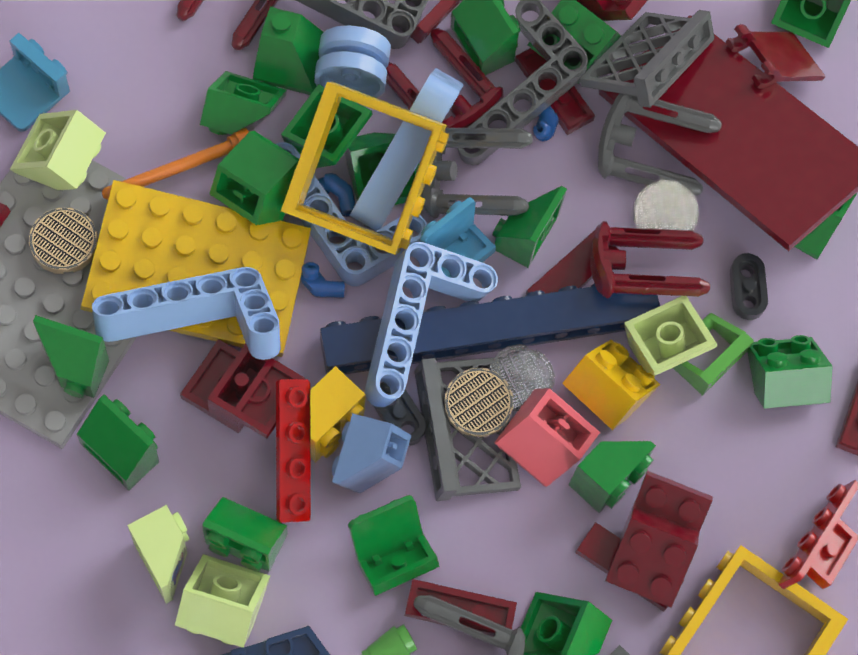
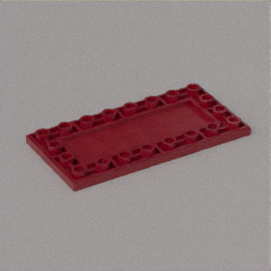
[599,15,858,252]

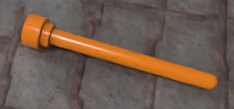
[102,127,249,200]

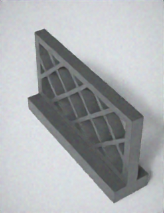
[580,10,714,108]
[414,358,521,501]

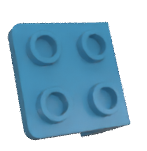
[0,33,70,132]
[419,197,496,278]

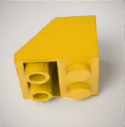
[562,339,661,430]
[310,366,366,463]

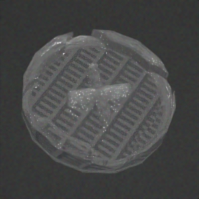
[633,180,699,231]
[488,344,555,411]

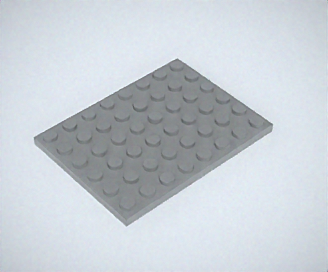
[0,160,137,449]

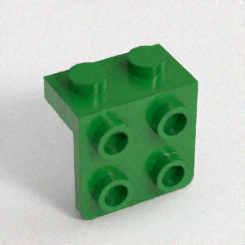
[348,495,440,596]

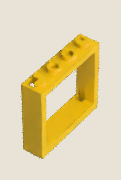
[281,82,449,255]
[659,545,848,655]

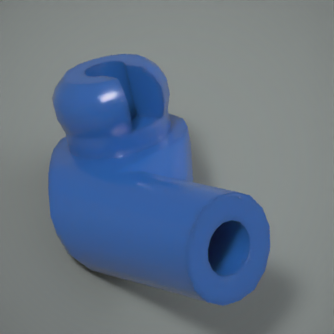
[530,103,559,141]
[318,173,356,217]
[300,262,345,298]

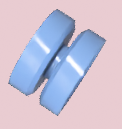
[315,25,391,98]

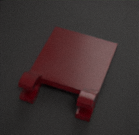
[725,24,826,89]

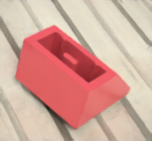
[494,388,600,487]

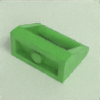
[673,313,754,396]

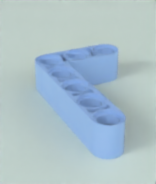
[350,68,464,231]
[276,142,427,286]
[365,242,498,408]
[92,267,281,360]

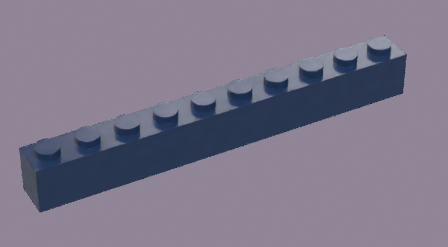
[320,283,660,375]

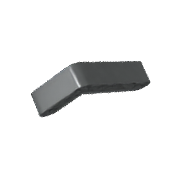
[296,0,428,49]
[458,0,588,165]

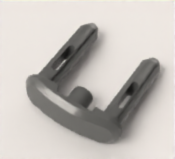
[598,93,722,197]
[420,128,533,218]
[413,595,525,655]

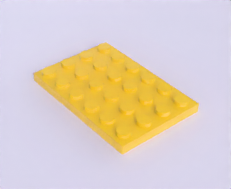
[81,180,311,357]

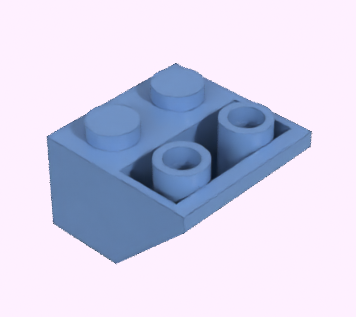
[332,413,411,493]

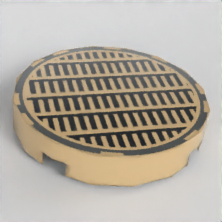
[29,208,98,274]
[444,368,513,437]

